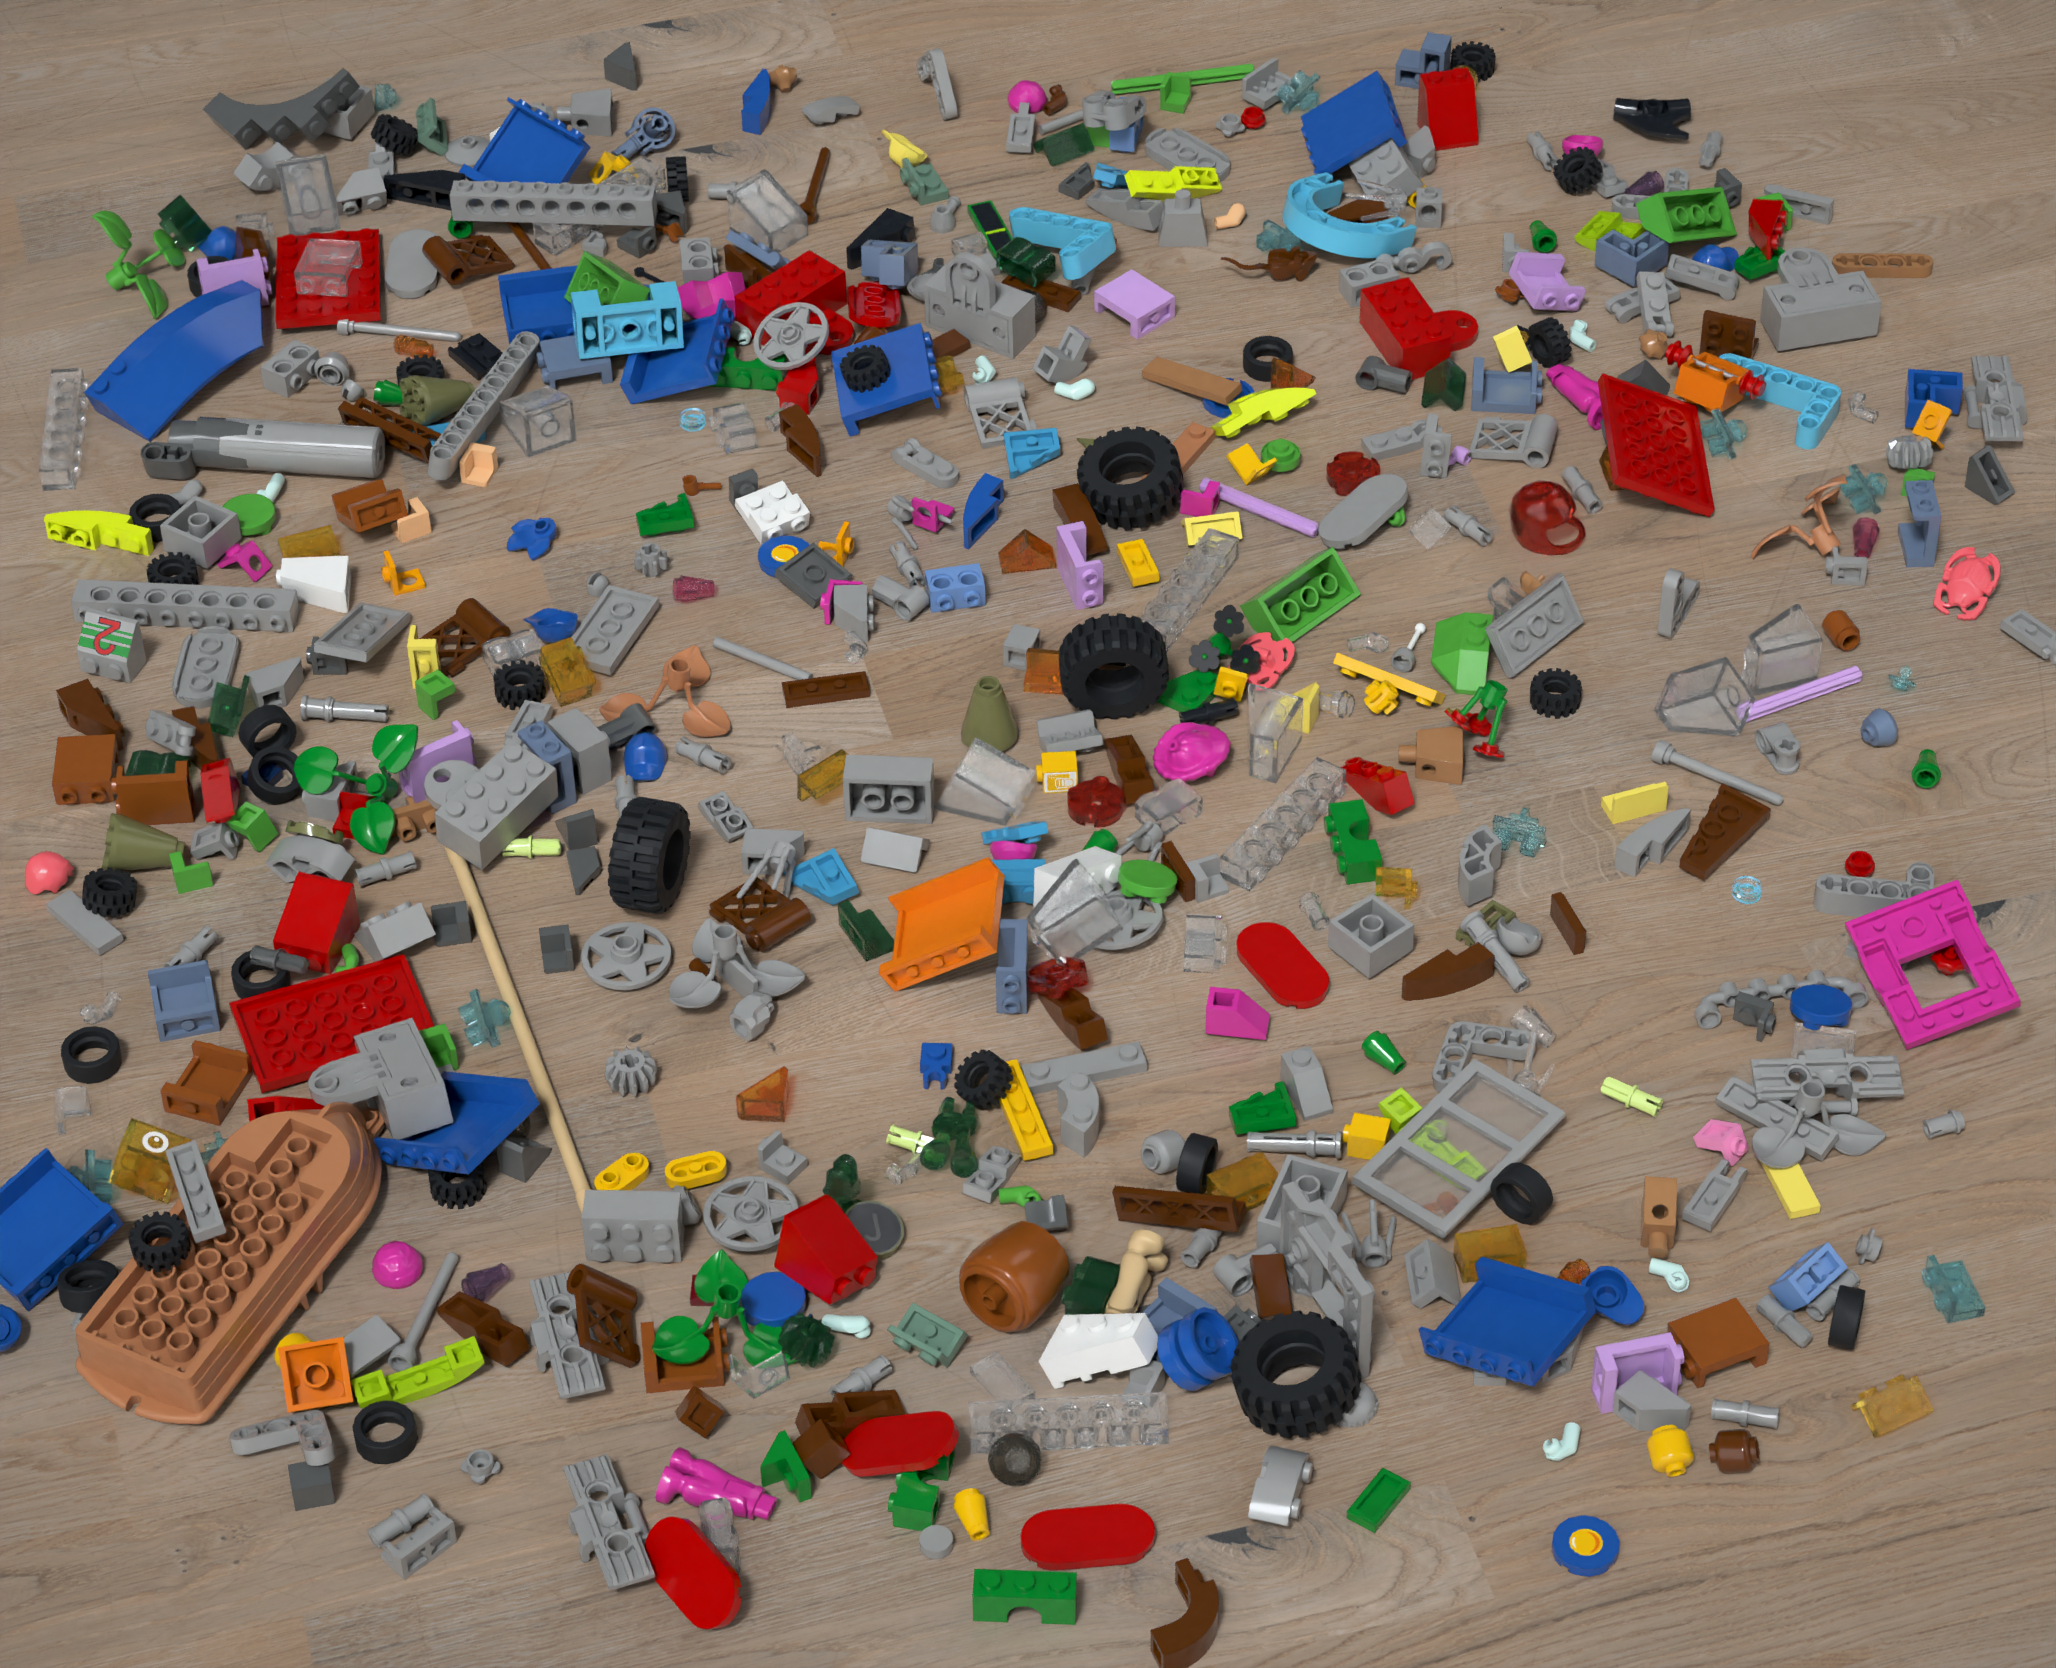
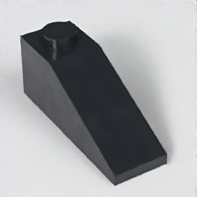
[383,170,465,211]
[846,208,915,270]

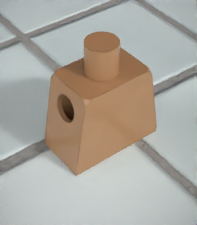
[1398,726,1463,785]
[1641,1176,1677,1258]

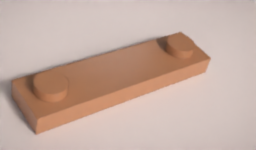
[1139,422,1215,481]

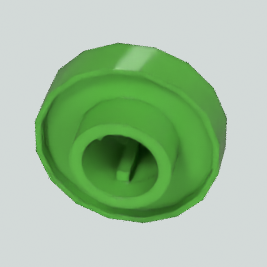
[1261,439,1301,472]

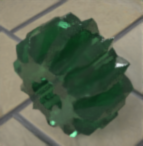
[777,1312,835,1368]

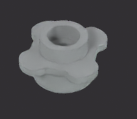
[1216,113,1245,136]
[1855,1228,1882,1265]
[461,1449,501,1484]

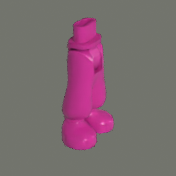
[1546,364,1603,430]
[656,1447,778,1520]

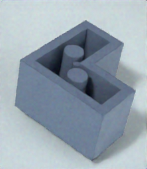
[1395,32,1452,89]
[1595,230,1669,287]
[861,240,918,289]

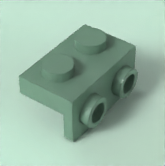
[416,98,448,156]
[887,1302,968,1368]

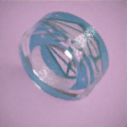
[679,408,706,432]
[1732,876,1763,904]

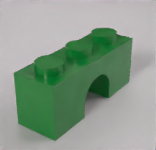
[708,347,788,391]
[1323,799,1382,885]
[888,1448,956,1531]
[972,1569,1077,1625]

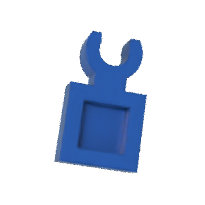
[920,1043,953,1090]

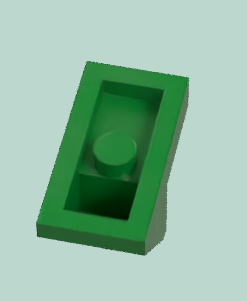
[760,1430,812,1503]

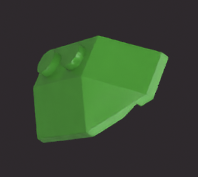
[1431,612,1494,695]

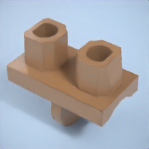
[392,796,437,842]

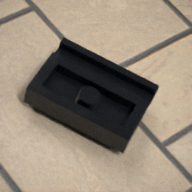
[448,333,503,381]

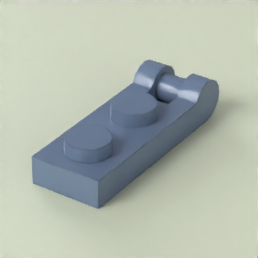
[725,230,791,270]

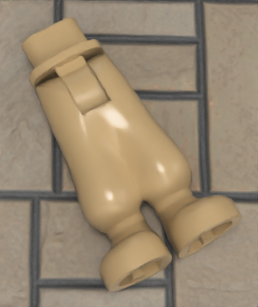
[1104,1229,1168,1314]

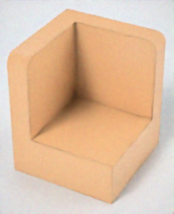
[459,442,498,487]
[391,497,431,543]

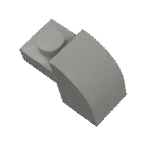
[1032,325,1092,383]

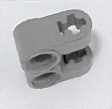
[1082,90,1146,131]

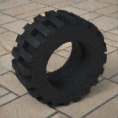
[1077,427,1184,530]
[1058,613,1169,719]
[608,797,691,914]
[1230,1311,1362,1438]

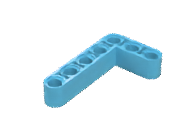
[1009,207,1116,280]
[1719,353,1841,449]

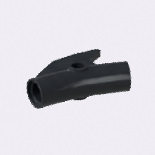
[1613,98,1691,140]

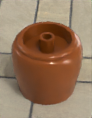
[959,1221,1070,1332]

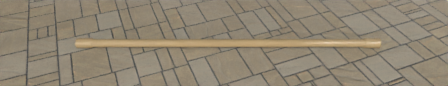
[443,845,591,1214]

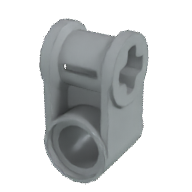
[1755,722,1800,775]

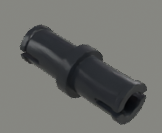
[1179,697,1239,725]

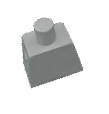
[557,89,613,136]
[1158,189,1207,247]

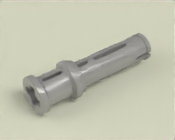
[300,695,389,722]
[1460,911,1531,993]
[1247,1130,1343,1159]

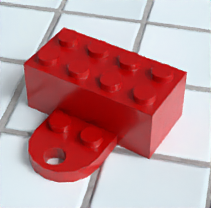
[734,250,854,355]
[1359,277,1479,380]

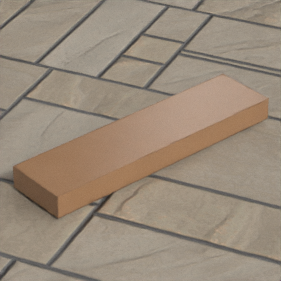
[1142,356,1242,405]

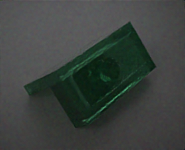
[1033,122,1094,167]
[1421,357,1466,411]
[207,675,250,737]
[838,900,894,962]

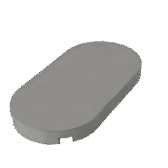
[1145,128,1231,182]
[385,229,439,299]
[1318,474,1408,549]
[172,626,239,708]

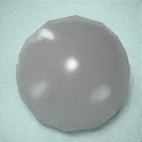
[1496,916,1542,956]

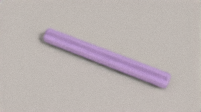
[1199,478,1319,538]
[1736,666,1862,723]

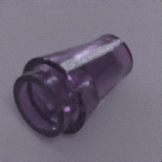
[1625,171,1664,196]
[461,1263,510,1301]

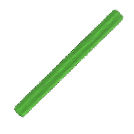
[1111,64,1255,95]

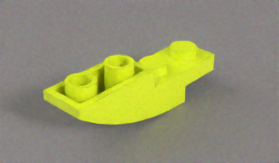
[1124,166,1222,203]
[1211,388,1316,438]
[44,510,154,556]

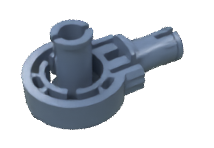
[611,107,675,159]

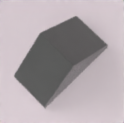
[603,42,637,91]
[655,191,688,234]
[1617,360,1670,396]
[1965,445,2015,505]
[555,809,598,850]
[496,1137,552,1183]

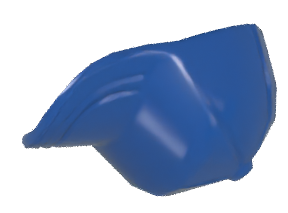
[196,226,236,260]
[1691,244,1739,272]
[523,608,578,645]
[623,732,668,781]
[1581,1266,1645,1325]

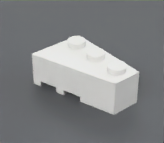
[1033,846,1121,933]
[1038,1313,1158,1389]

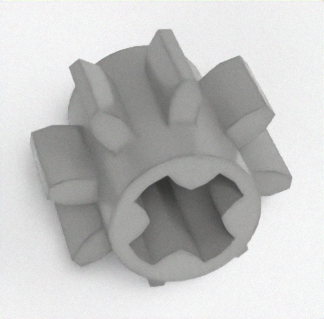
[634,543,668,577]

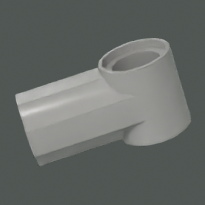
[872,575,930,621]
[1213,1243,1278,1297]

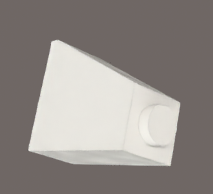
[276,556,351,613]

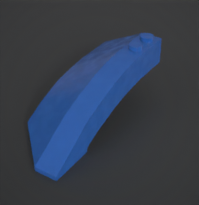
[84,280,264,442]

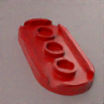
[848,282,901,327]
[1236,922,1329,1009]
[841,1411,959,1477]
[1021,1504,1155,1571]
[644,1516,742,1629]

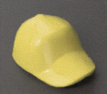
[881,130,928,168]

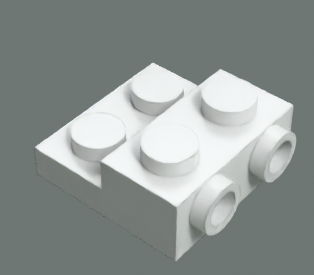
[735,481,810,545]

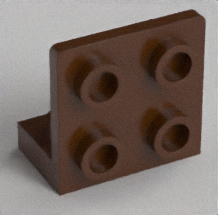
[1699,310,1759,360]

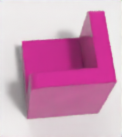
[1180,480,1220,517]

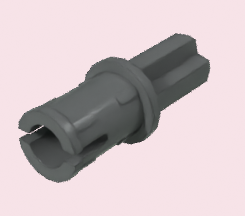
[250,945,309,974]

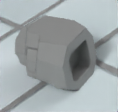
[729,992,774,1042]

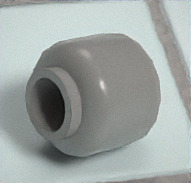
[1141,1130,1186,1174]

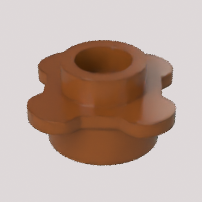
[1495,279,1524,302]

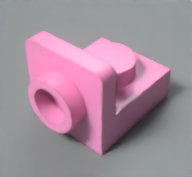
[1693,1119,1749,1166]

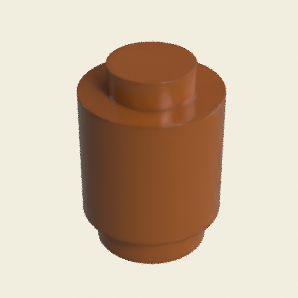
[1822,610,1860,651]

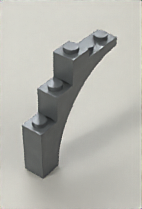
[203,68,360,150]

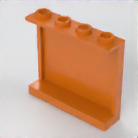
[879,857,1005,992]

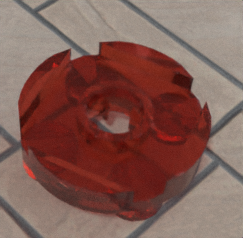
[1326,451,1380,496]
[1067,776,1125,828]
[1027,957,1089,999]

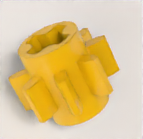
[1364,679,1399,715]

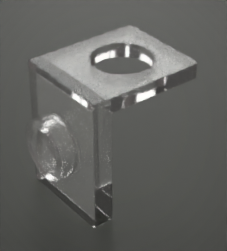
[728,1352,790,1399]

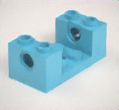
[571,281,684,359]

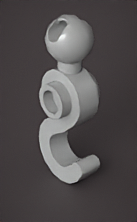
[1376,242,1452,273]

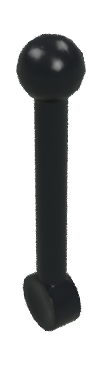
[634,267,665,283]

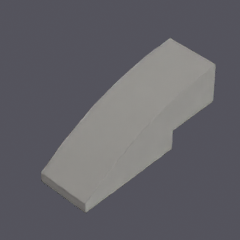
[1086,188,1163,231]
[1615,808,1691,877]

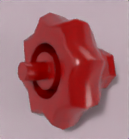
[1931,945,1964,976]

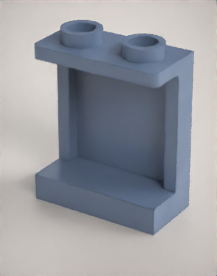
[536,335,613,392]
[1471,357,1542,414]
[1897,480,1942,568]
[518,720,577,814]
[996,919,1028,1014]
[148,960,221,1042]
[1142,1277,1217,1376]

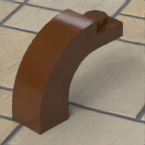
[1150,1558,1219,1668]

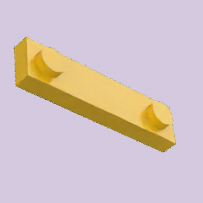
[1333,653,1446,707]
[999,1059,1053,1161]

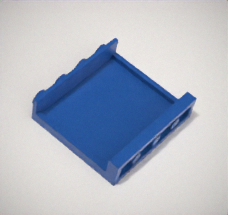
[1301,71,1408,183]
[459,97,591,183]
[498,265,578,349]
[620,298,734,404]
[831,323,942,437]
[373,1071,540,1174]
[0,1148,124,1311]
[1419,1257,1596,1387]

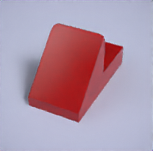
[332,791,375,840]

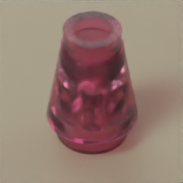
[1852,517,1880,558]
[673,575,714,603]

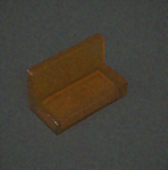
[1023,648,1064,695]

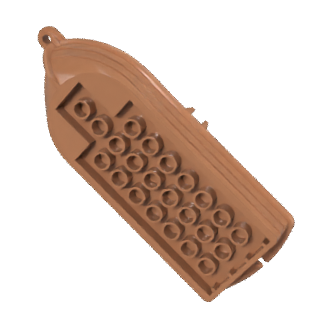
[75,1101,385,1424]

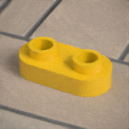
[665,1151,727,1189]
[594,1153,649,1191]

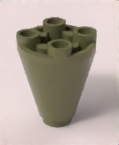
[400,375,475,427]
[961,676,1018,758]
[102,813,185,871]

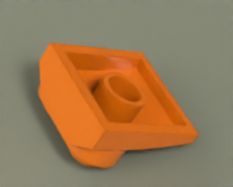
[278,1337,353,1413]

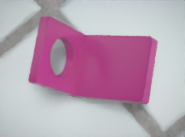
[912,497,954,532]
[217,540,272,582]
[820,579,863,625]

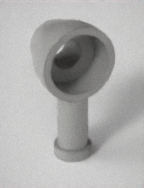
[930,196,961,233]

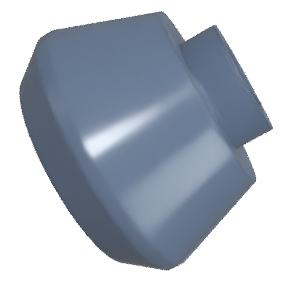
[1860,708,1898,746]

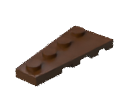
[1679,783,1771,880]

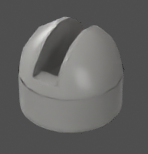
[341,379,365,402]
[586,572,609,597]

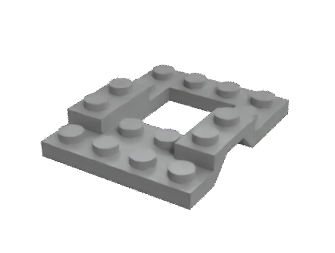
[1280,1181,1375,1379]

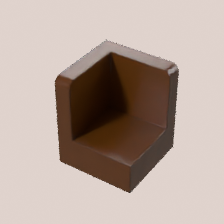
[675,1385,725,1438]
[792,1418,851,1479]

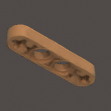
[1832,253,1933,278]

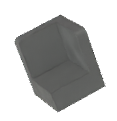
[431,901,472,947]
[539,924,574,974]
[1024,1195,1068,1232]
[288,1461,335,1511]

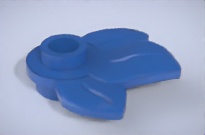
[507,517,557,560]

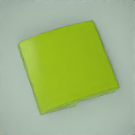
[1574,211,1646,252]

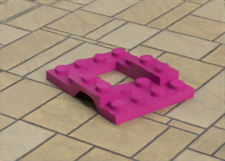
[1845,879,2021,1050]

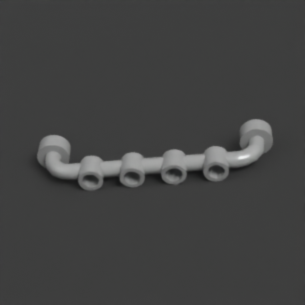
[1694,970,1869,1029]

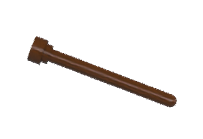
[795,147,830,225]
[504,222,552,270]

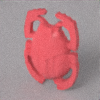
[1933,547,2001,621]
[1228,632,1295,693]

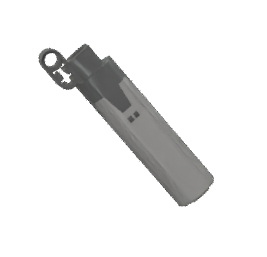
[141,417,386,479]

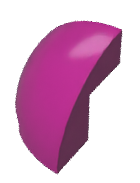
[677,272,745,319]

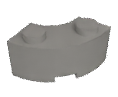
[233,142,309,191]
[1458,824,1502,906]
[265,835,355,883]
[1057,1068,1099,1158]
[1248,1445,1313,1526]

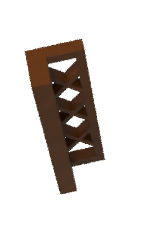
[338,397,441,463]
[1112,1186,1247,1232]

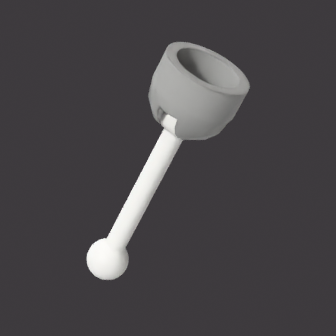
[1391,623,1426,672]

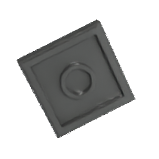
[774,542,853,609]

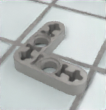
[917,48,958,120]
[1611,168,1689,219]
[1658,568,1700,639]
[1432,1021,1536,1092]
[229,1410,335,1466]

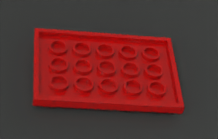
[275,228,381,329]
[1598,373,1715,517]
[229,954,434,1093]

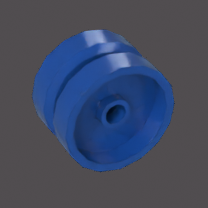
[1157,1307,1238,1392]

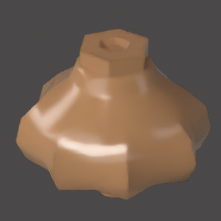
[769,65,797,92]
[1639,329,1668,360]
[1518,571,1545,598]

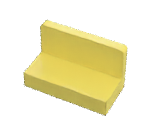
[1181,511,1242,546]
[407,625,441,689]
[1601,782,1669,824]

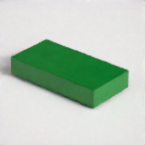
[1346,1467,1411,1533]

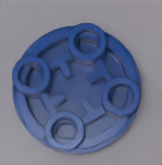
[1790,984,1852,1030]
[741,1272,806,1330]

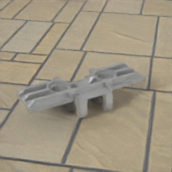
[1962,356,2027,441]
[1750,1048,1904,1116]
[529,1272,610,1399]
[563,1454,655,1591]

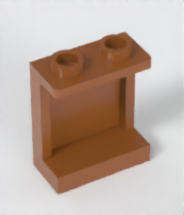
[332,479,408,533]
[52,734,120,805]
[111,761,195,825]
[160,1040,253,1126]
[1667,1298,1769,1388]
[641,1316,730,1393]

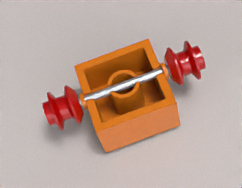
[1665,340,1766,413]

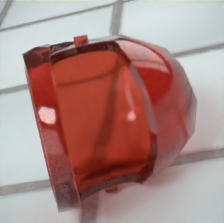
[1509,480,1585,556]

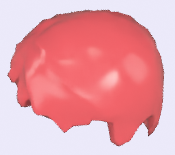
[25,851,75,894]

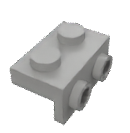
[1242,58,1297,110]
[1036,709,1103,752]

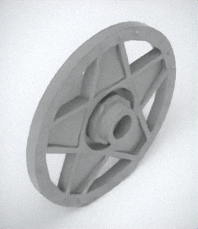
[753,302,829,370]
[1074,890,1163,950]
[581,922,671,990]
[703,1176,798,1251]

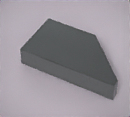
[1058,162,1093,201]
[566,846,601,895]

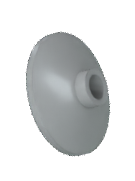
[445,136,490,167]

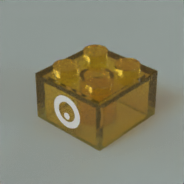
[108,1118,191,1204]

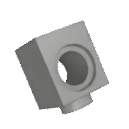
[1415,187,1442,228]
[1003,624,1041,672]

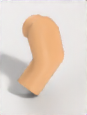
[1214,203,1246,230]

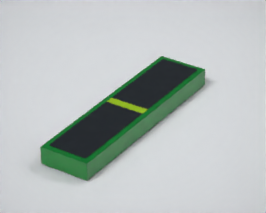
[967,200,1024,270]

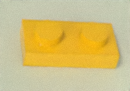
[1117,539,1159,587]

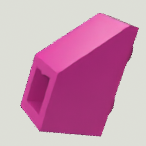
[1206,987,1270,1040]

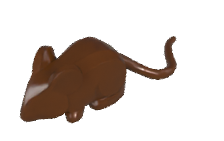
[1221,246,1318,281]

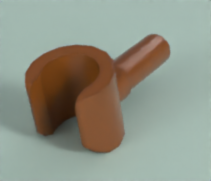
[653,222,684,242]
[682,475,721,496]

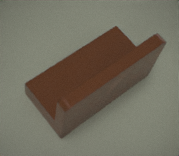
[724,244,771,288]

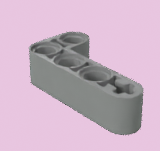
[1813,862,1934,917]

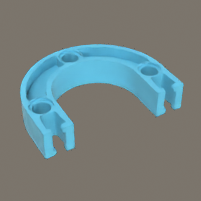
[1282,172,1417,258]

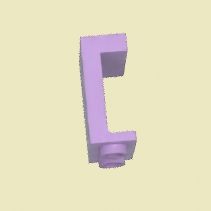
[196,249,272,306]
[1508,252,1586,311]
[1094,269,1175,339]
[1056,521,1103,610]
[399,720,477,803]
[1591,1332,1684,1414]

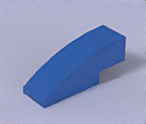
[741,69,771,135]
[963,473,1004,550]

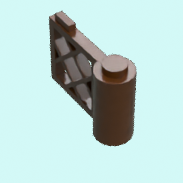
[422,235,514,285]
[419,598,511,677]
[709,877,811,952]
[566,1264,639,1368]

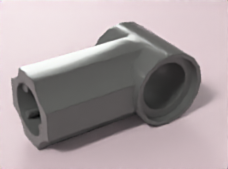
[1355,356,1412,394]
[597,703,656,750]

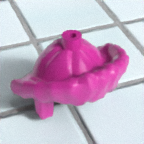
[1153,722,1231,782]

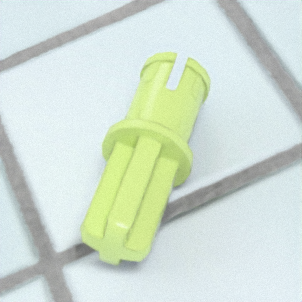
[502,836,561,859]
[1601,1077,1663,1117]
[886,1124,950,1160]

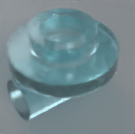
[375,84,396,110]
[1887,666,1916,691]

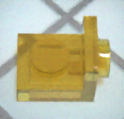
[1375,867,1418,909]

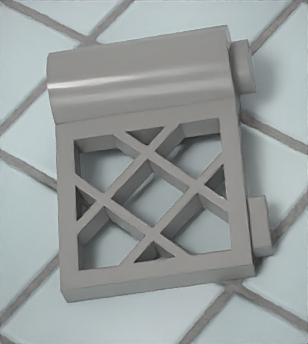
[963,377,1037,449]
[1469,414,1558,468]

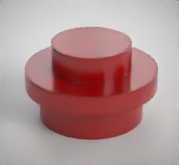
[1241,107,1265,129]
[1845,851,1875,877]

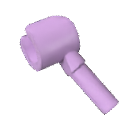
[1448,446,1471,466]

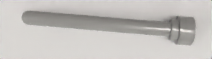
[337,319,462,342]
[1651,739,1783,805]
[388,1252,458,1372]

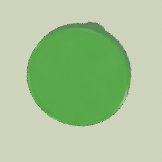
[222,494,276,537]
[1117,859,1177,904]

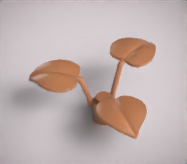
[1751,474,1847,560]
[599,645,731,737]

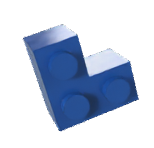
[1905,369,1963,428]

